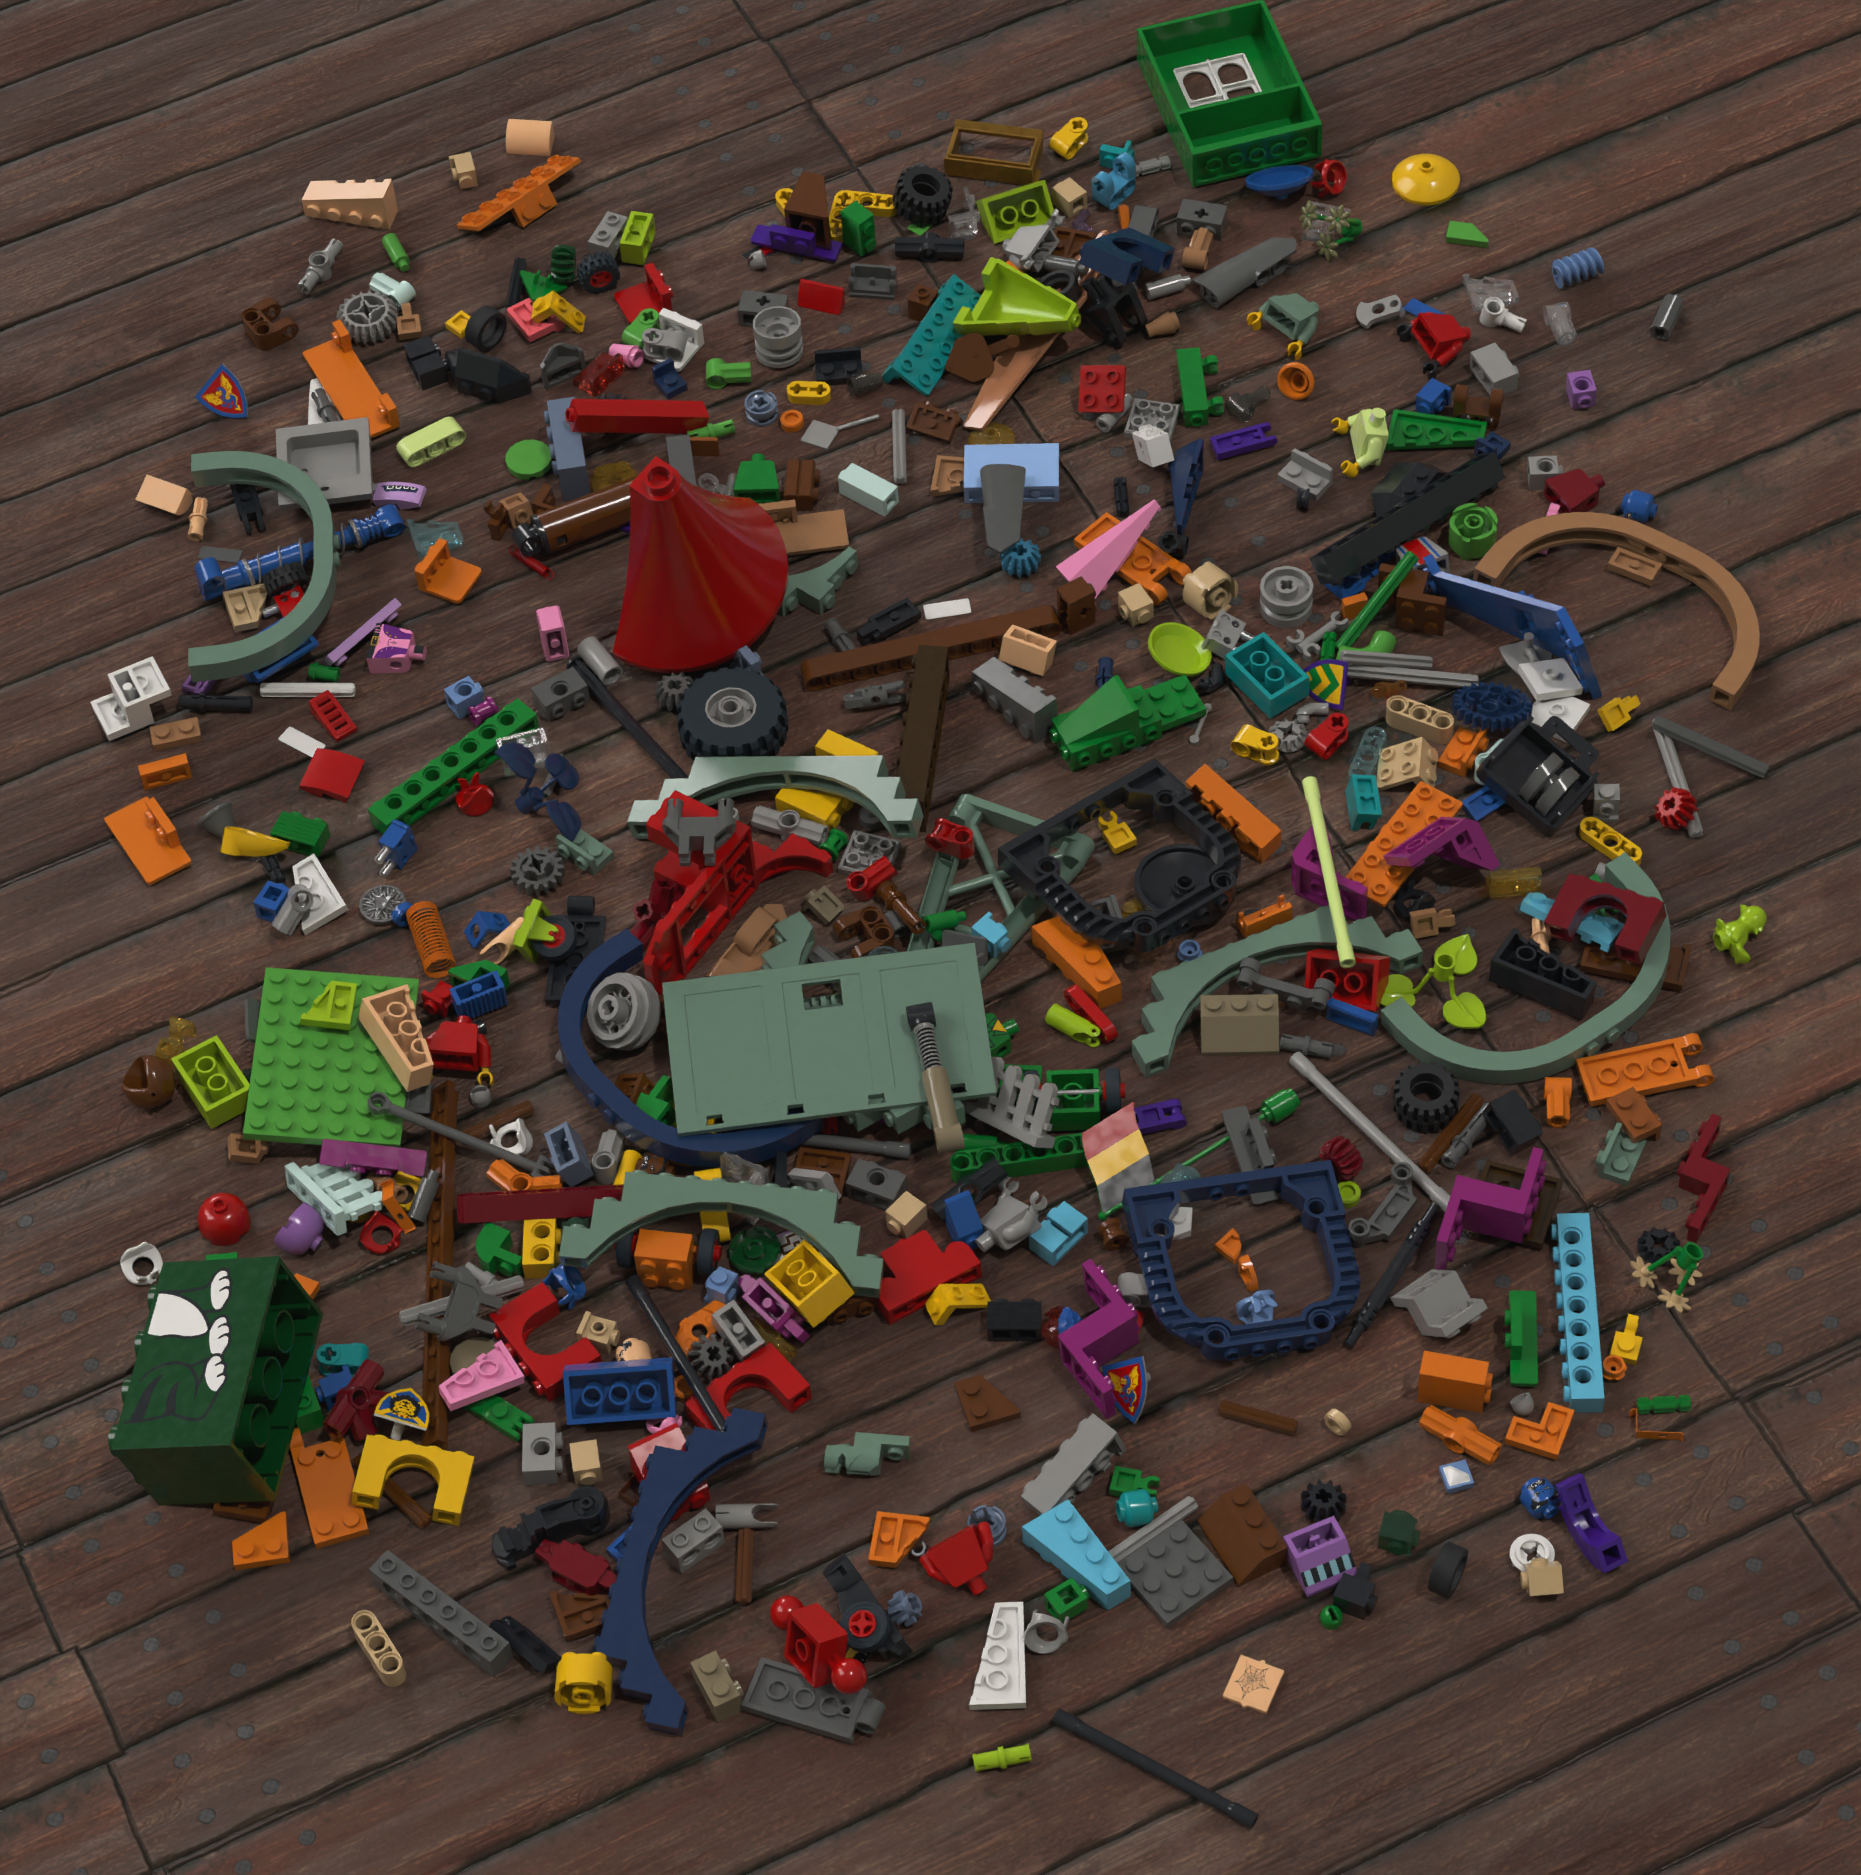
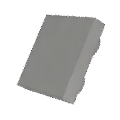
[1124,398,1180,444]
[838,830,902,876]

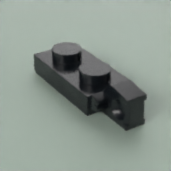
[856,598,921,646]

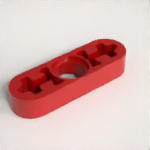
[1063,984,1118,1044]

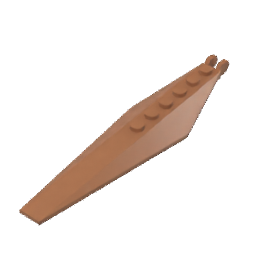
[963,230,1116,431]

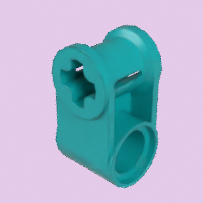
[316,1343,369,1377]

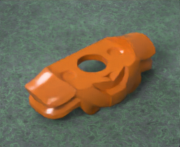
[669,1300,725,1362]

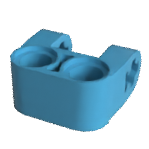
[1091,152,1136,210]

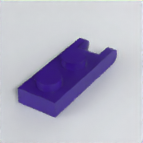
[1210,422,1278,460]

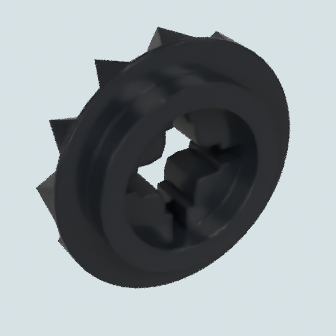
[1637,1226,1680,1266]

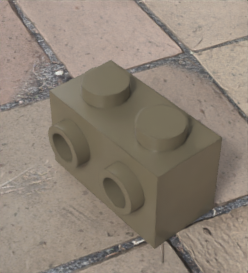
[690,1650,744,1723]

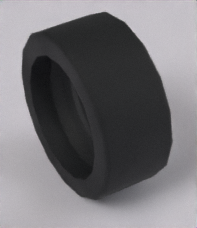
[1038,270,1081,302]
[465,305,507,352]
[1428,1541,1469,1598]

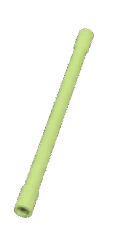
[1302,776,1356,968]

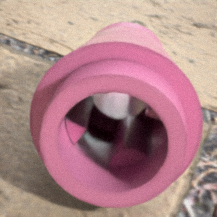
[609,343,644,368]

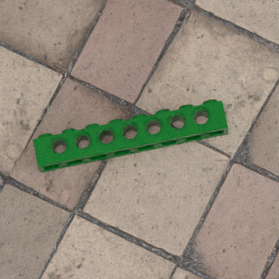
[368,698,539,834]

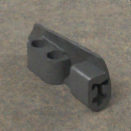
[1191,238,1297,308]
[980,464,1026,554]

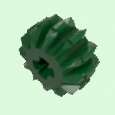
[551,244,577,284]

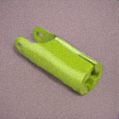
[1045,1003,1100,1047]

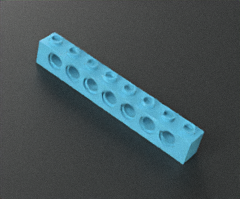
[1551,1213,1604,1413]

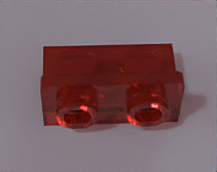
[573,352,625,397]

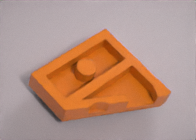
[232,1511,290,1571]
[868,1511,930,1568]

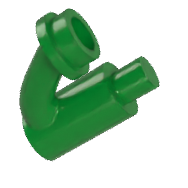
[924,910,966,943]

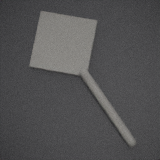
[800,414,880,450]

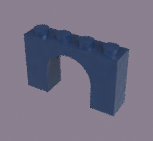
[1079,227,1176,285]

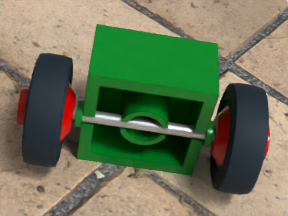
[1020,1067,1126,1131]

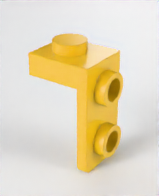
[531,291,586,334]
[925,1284,991,1325]

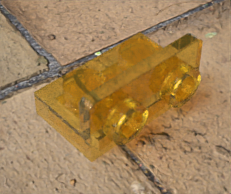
[1486,867,1542,898]

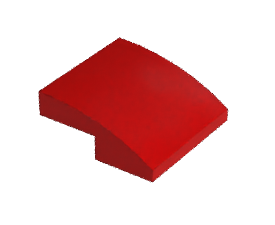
[299,748,365,803]

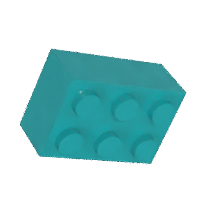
[1225,632,1309,719]

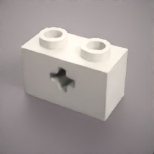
[1132,424,1174,467]

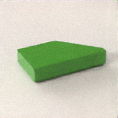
[1446,221,1489,248]

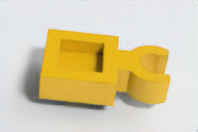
[1098,811,1137,854]

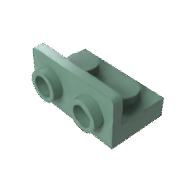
[555,829,614,876]
[1595,1122,1647,1187]

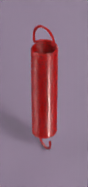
[509,545,554,580]

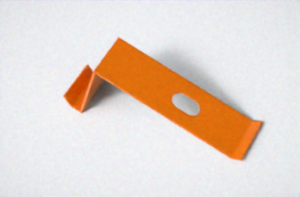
[379,1179,416,1234]
[1629,1409,1684,1442]

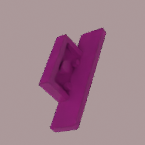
[320,1139,427,1177]

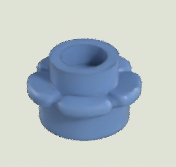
[1177,940,1202,961]

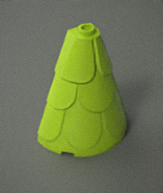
[953,257,1081,336]

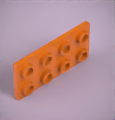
[104,797,192,886]

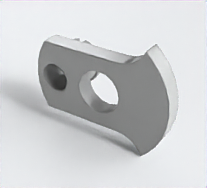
[1356,295,1405,329]

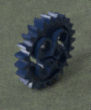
[1452,681,1533,732]

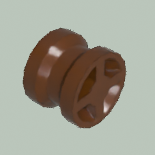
[1097,1218,1129,1251]

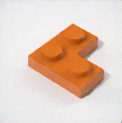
[1505,1402,1575,1460]

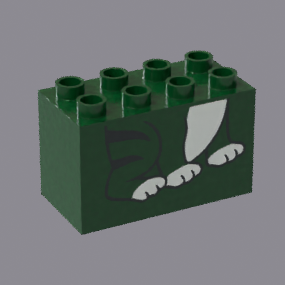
[108,1256,323,1505]

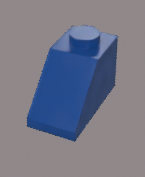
[944,1190,983,1250]

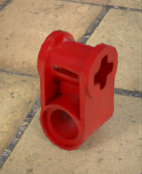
[1304,713,1349,760]
[925,818,975,859]

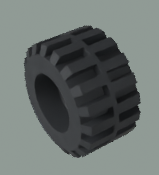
[892,165,953,226]
[1393,1061,1460,1133]

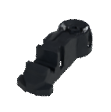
[492,1486,611,1571]
[822,1553,913,1659]

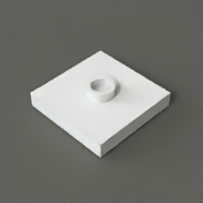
[1517,658,1583,701]
[1531,696,1590,743]

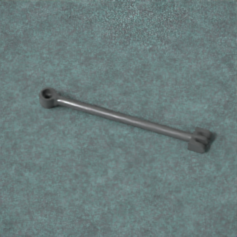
[367,1092,554,1177]

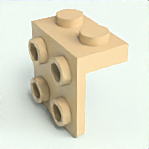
[1377,737,1438,791]

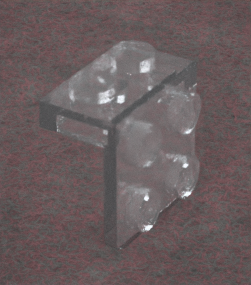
[720,1152,769,1225]

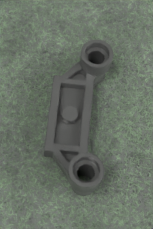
[1237,958,1336,1010]
[1349,1162,1417,1248]

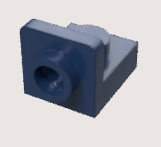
[652,358,688,400]

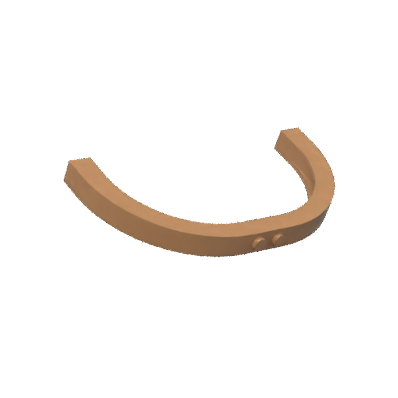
[1473,512,1760,711]

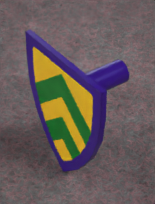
[1303,659,1350,710]

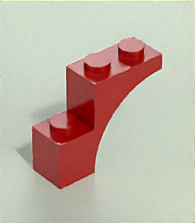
[752,833,833,885]

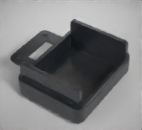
[1476,716,1600,836]

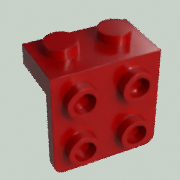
[614,262,674,324]

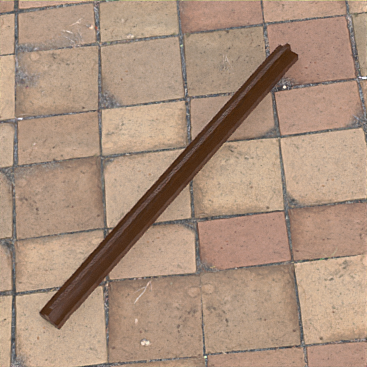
[421,1080,458,1450]

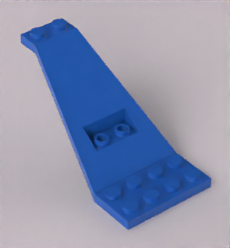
[1423,554,1602,700]

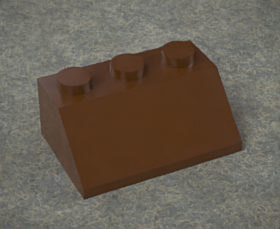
[1198,1483,1288,1587]

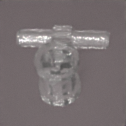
[697,473,737,497]

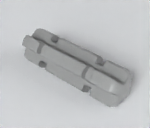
[1135,156,1171,177]

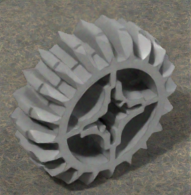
[337,290,398,346]

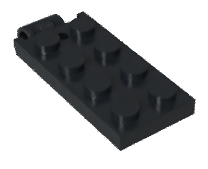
[545,896,607,1006]

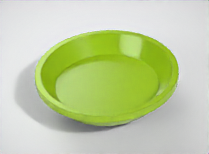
[1148,622,1212,676]

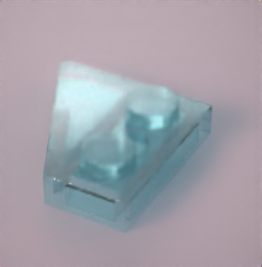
[406,519,465,558]

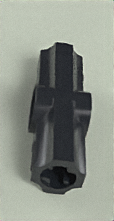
[895,232,965,263]
[931,1156,1008,1223]

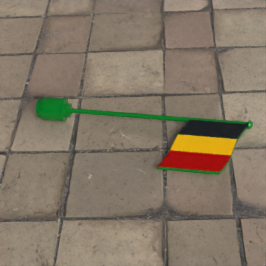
[1081,1088,1300,1221]

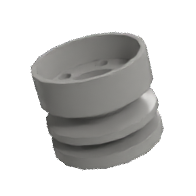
[753,306,803,368]

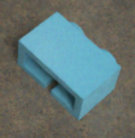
[1029,1201,1088,1266]

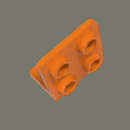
[415,538,482,604]

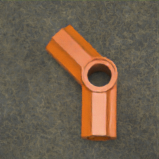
[486,1159,562,1191]

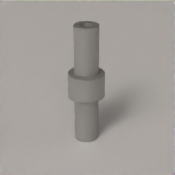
[465,1262,510,1299]

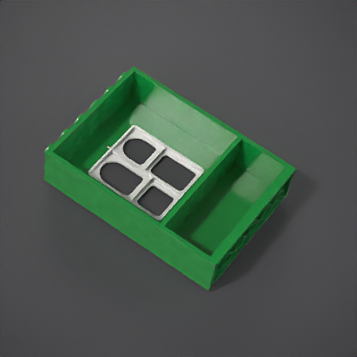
[1137,0,1322,187]

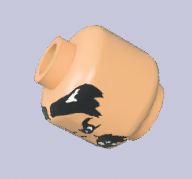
[615,1338,652,1361]

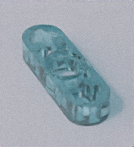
[1348,727,1386,782]

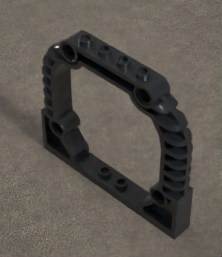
[998,759,1241,953]

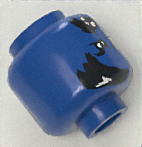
[1520,1477,1561,1519]

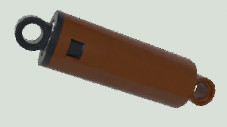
[512,476,637,557]

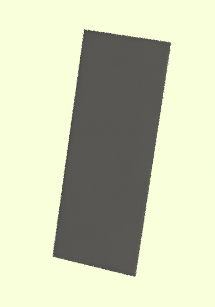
[198,546,243,563]

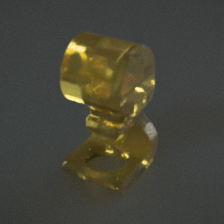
[155,1016,197,1065]

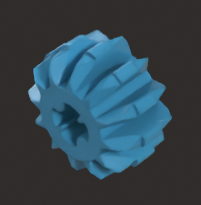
[1000,537,1041,579]

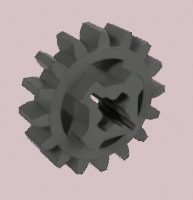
[510,846,565,896]

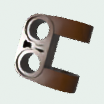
[241,297,299,351]
[1453,384,1504,430]
[833,906,895,958]

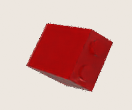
[627,1423,711,1521]

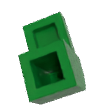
[636,1075,677,1127]
[476,1222,524,1277]

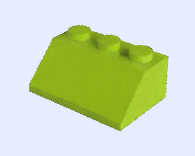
[976,180,1054,244]

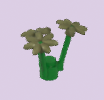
[1299,200,1362,261]

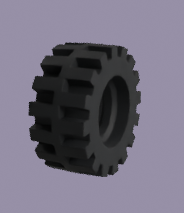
[262,562,309,598]

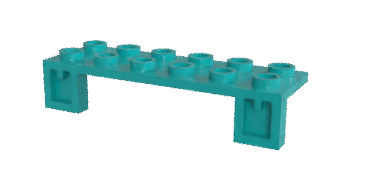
[880,274,981,396]

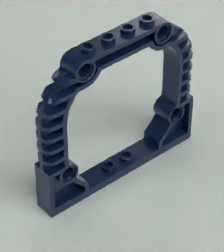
[1122,1160,1361,1361]

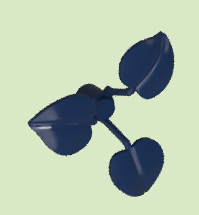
[495,742,582,842]

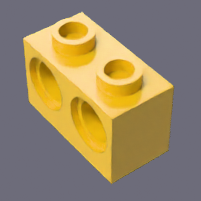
[522,1219,563,1279]

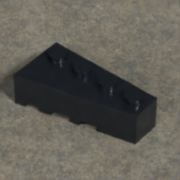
[1489,928,1597,1019]

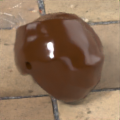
[121,1055,175,1109]

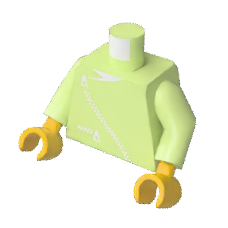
[1332,408,1389,478]

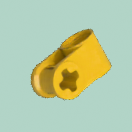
[1049,117,1088,160]
[1230,724,1279,766]

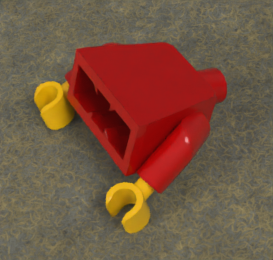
[425,1015,494,1087]

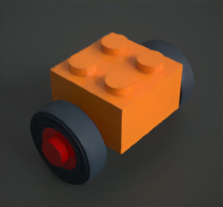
[614,1228,722,1290]

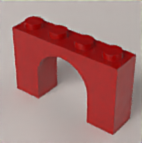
[489,1282,602,1402]
[685,1342,812,1431]

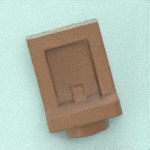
[227,1133,269,1164]

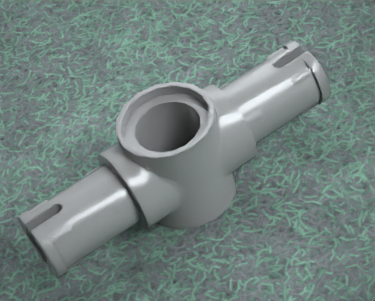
[297,239,344,294]

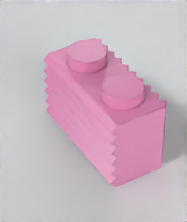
[536,605,570,662]

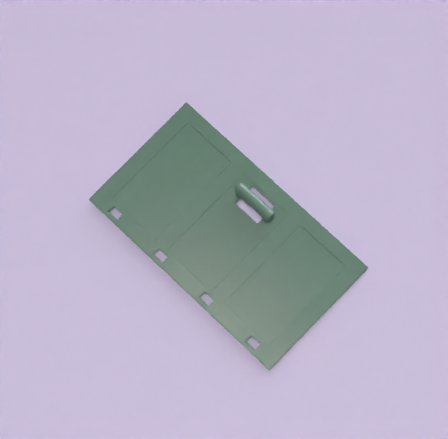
[662,943,997,1137]

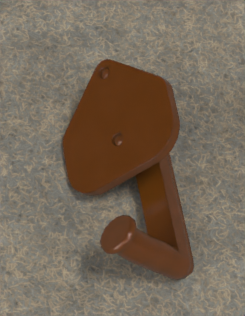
[945,333,1021,382]

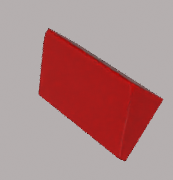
[797,279,845,315]

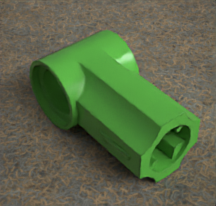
[706,358,752,389]

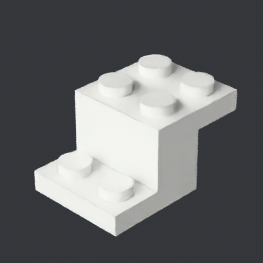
[90,656,172,741]

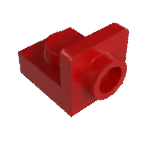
[421,981,454,1018]

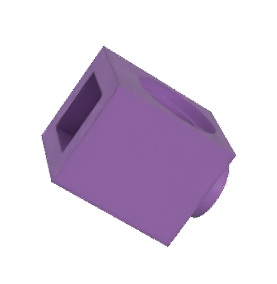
[1566,370,1597,409]

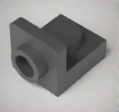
[405,1082,435,1115]

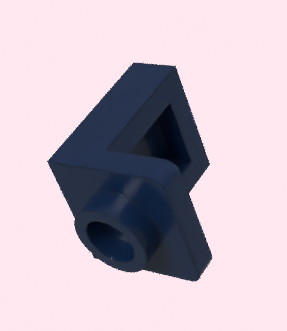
[1474,432,1511,460]

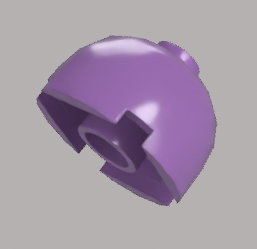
[273,1202,324,1255]

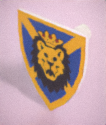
[374,1388,429,1440]

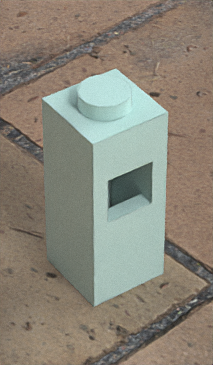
[838,463,899,517]

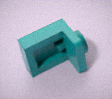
[1099,140,1135,169]

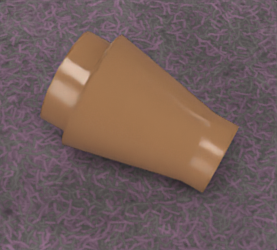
[1145,311,1181,338]

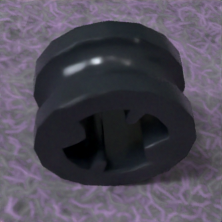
[1296,488,1310,510]

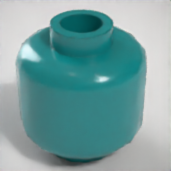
[1115,1489,1158,1528]

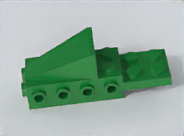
[1049,674,1206,772]

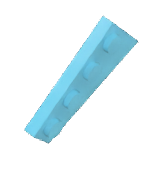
[1520,892,1625,953]

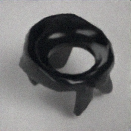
[1395,878,1436,923]

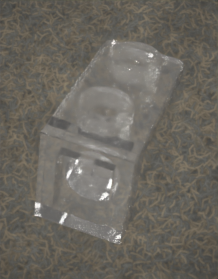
[948,187,980,238]

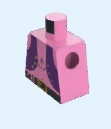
[366,623,427,674]

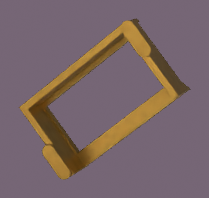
[944,119,1044,185]

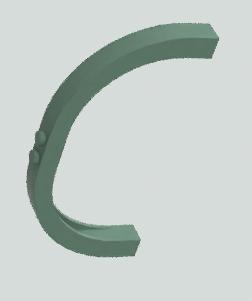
[188,451,341,682]
[1381,852,1671,1084]

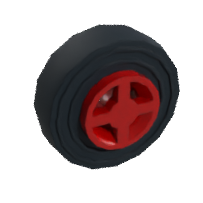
[839,1601,891,1653]

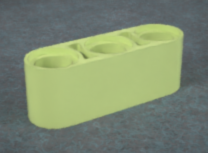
[396,416,466,467]

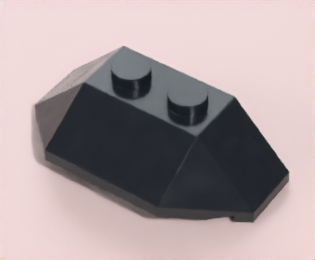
[444,348,532,404]
[1371,462,1448,517]

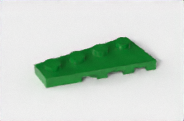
[1385,409,1487,450]

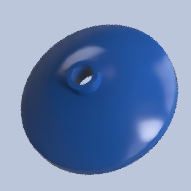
[1245,165,1314,199]

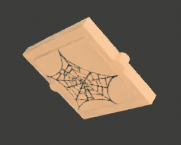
[1223,1655,1284,1714]

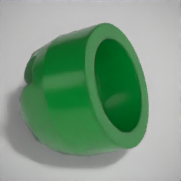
[1320,1605,1343,1630]

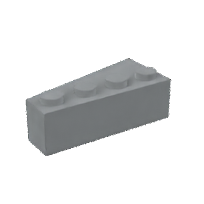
[1021,1413,1127,1515]

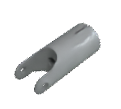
[715,1503,778,1529]

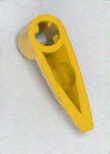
[221,826,290,857]

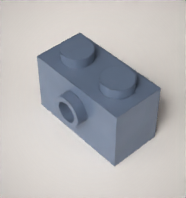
[544,1121,594,1187]

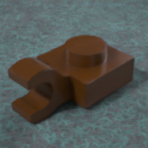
[484,500,510,541]

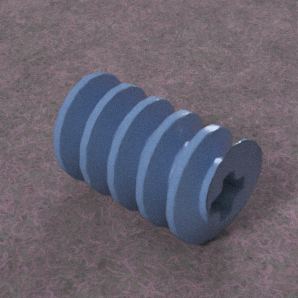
[1552,247,1604,289]

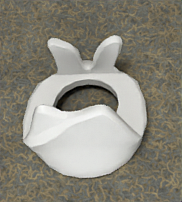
[489,1118,533,1157]
[120,1242,163,1285]

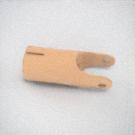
[479,917,524,965]

